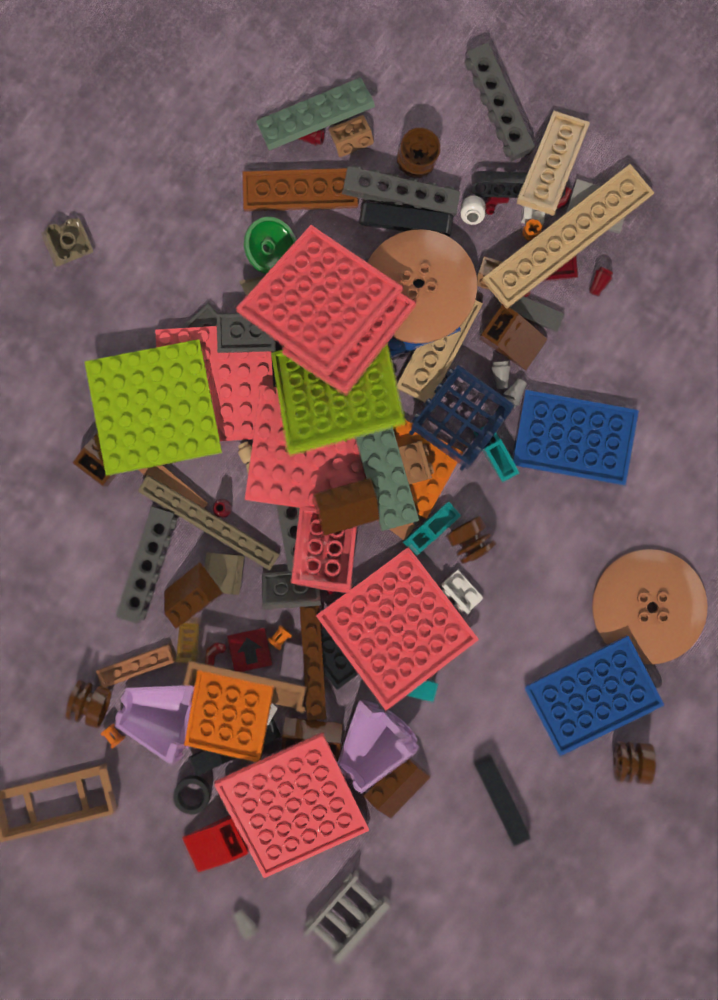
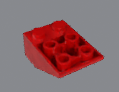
[182,815,249,873]

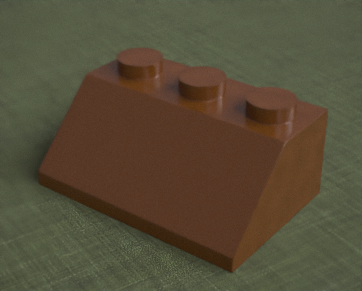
[312,478,380,536]
[164,562,223,629]
[281,717,343,763]
[363,757,431,819]

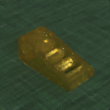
[176,623,199,664]

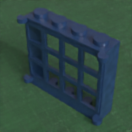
[409,365,515,471]

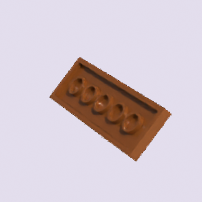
[242,168,358,211]

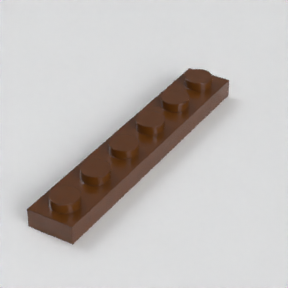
[300,606,327,721]

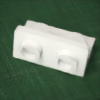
[441,569,483,614]

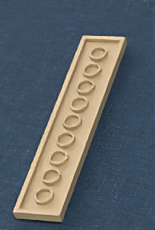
[482,164,654,309]

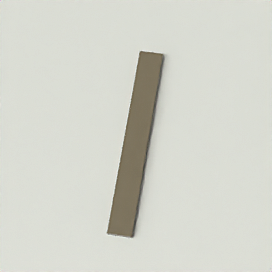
[138,475,280,571]

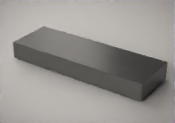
[509,297,565,332]

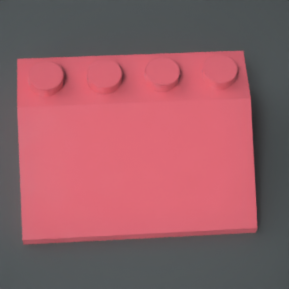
[291,507,356,593]

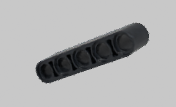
[471,171,566,198]
[359,203,454,237]
[188,718,281,776]
[473,753,531,847]

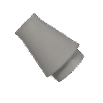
[491,361,511,389]
[502,379,527,408]
[232,909,258,940]

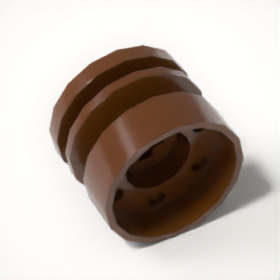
[397,128,440,178]
[445,516,497,564]
[65,680,112,729]
[613,741,656,785]

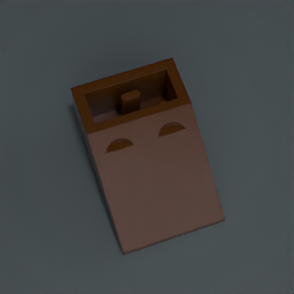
[479,304,548,371]
[72,433,117,487]

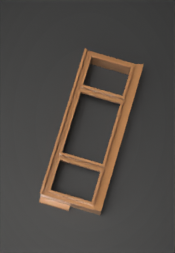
[183,661,306,712]
[0,763,118,843]

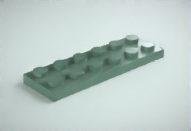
[256,77,375,151]
[355,427,419,531]

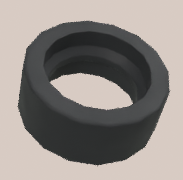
[173,775,211,815]

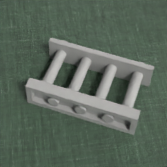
[304,870,390,965]

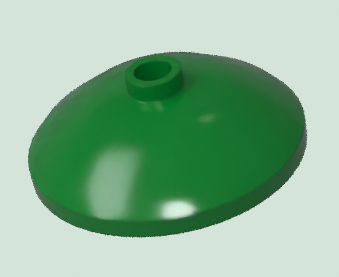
[244,217,296,274]

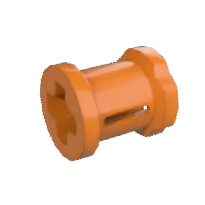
[522,219,542,241]
[267,625,293,650]
[100,723,126,749]

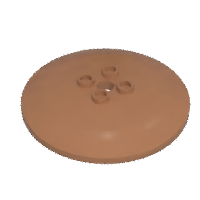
[367,230,477,343]
[592,549,708,664]

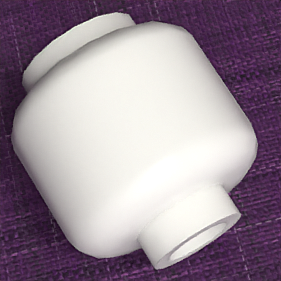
[461,196,486,225]

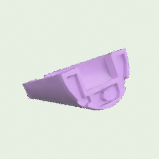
[115,685,194,764]
[338,700,419,793]

